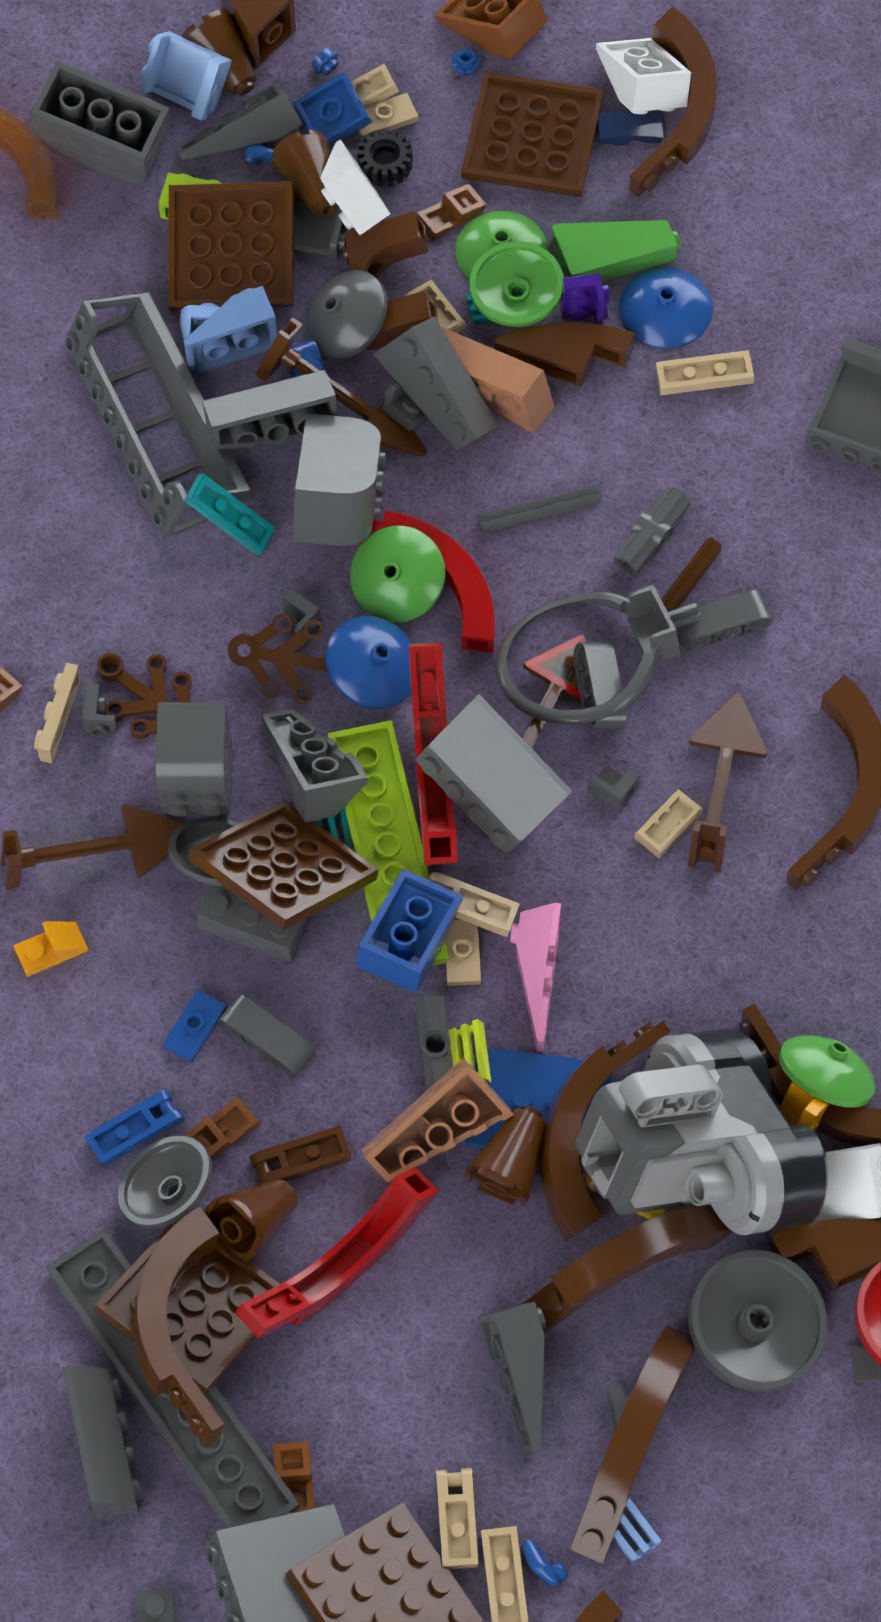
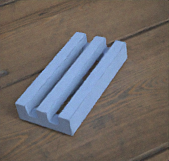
[614,1498,661,1564]

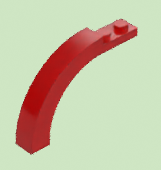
[360,510,495,653]
[408,642,458,865]
[235,1167,439,1338]

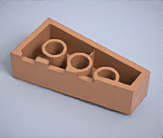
[441,327,555,434]

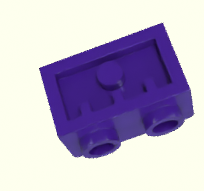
[560,274,610,325]

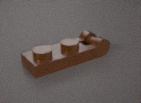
[249,1125,352,1185]

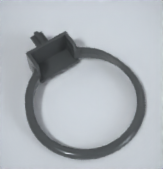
[496,585,701,725]

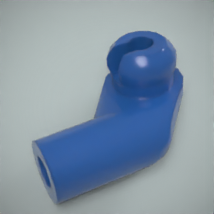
[243,144,274,166]
[520,1540,568,1586]

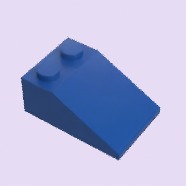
[356,869,464,994]

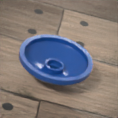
[619,267,713,349]
[325,616,413,709]

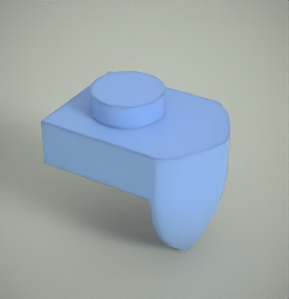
[180,303,220,340]

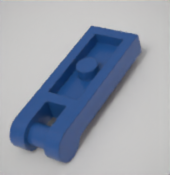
[84,1089,185,1167]

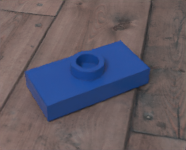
[162,989,227,1063]

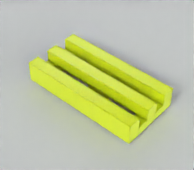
[449,1019,491,1084]

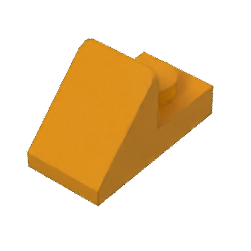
[13,921,89,977]

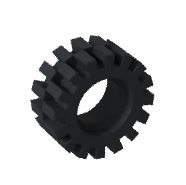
[357,129,413,187]

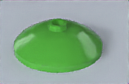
[455,211,548,280]
[470,241,563,327]
[350,526,445,623]
[778,1035,876,1107]

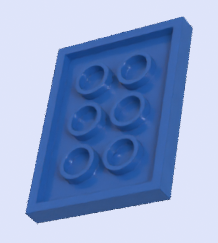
[465,1048,612,1160]

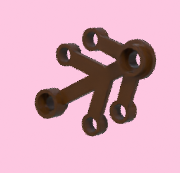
[228,614,327,704]
[97,653,192,739]

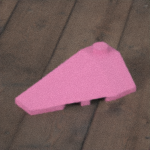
[510,903,561,1053]

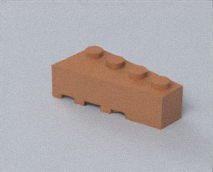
[361,1058,514,1183]

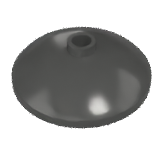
[306,270,387,359]
[168,818,240,887]
[118,1136,212,1229]

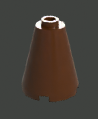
[181,8,256,96]
[270,130,339,217]
[464,1106,546,1206]
[205,1180,298,1261]

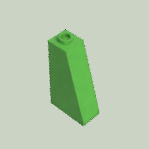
[551,220,681,282]

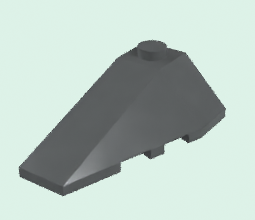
[176,81,302,160]
[262,708,368,822]
[478,1302,546,1453]

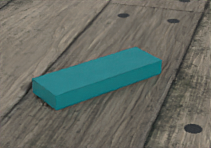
[184,473,276,555]

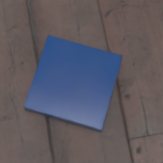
[293,72,373,148]

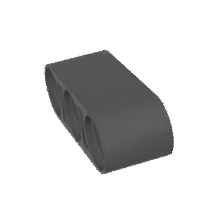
[676,590,773,652]
[573,642,627,730]
[218,994,316,1079]

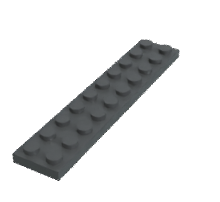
[46,1229,300,1529]

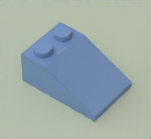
[184,286,277,376]

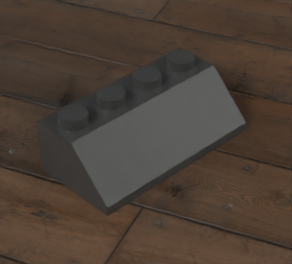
[63,1366,143,1521]

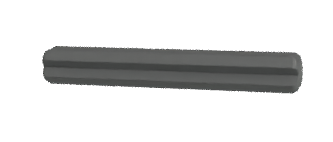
[478,485,602,533]

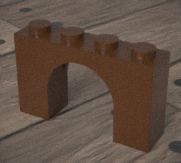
[343,211,438,350]

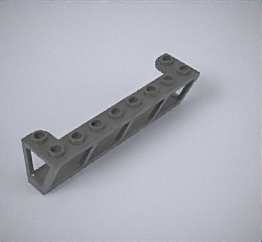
[65,292,250,539]

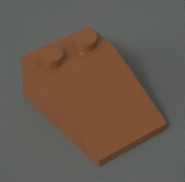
[434,0,548,59]

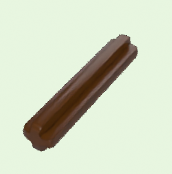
[661,537,721,612]

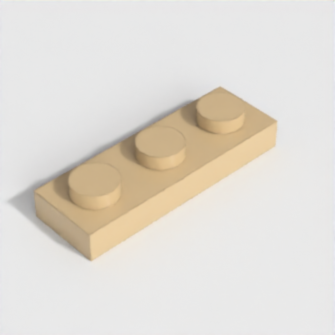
[655,350,754,396]
[34,662,81,764]
[481,1526,528,1622]

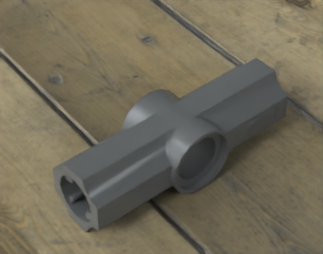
[613,487,690,576]
[415,995,453,1091]

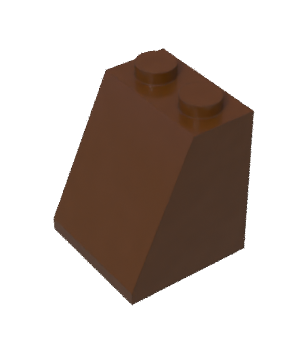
[221,0,296,69]

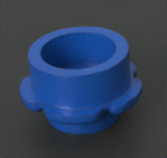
[311,47,339,75]
[451,48,481,75]

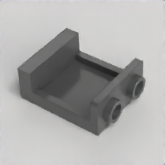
[294,196,347,261]

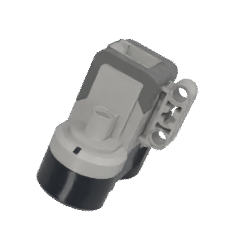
[575,1028,828,1235]

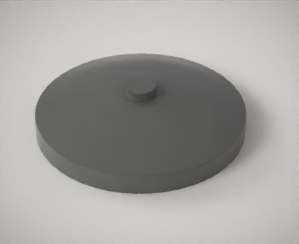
[688,1250,827,1392]

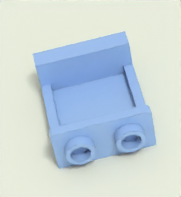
[139,31,232,121]

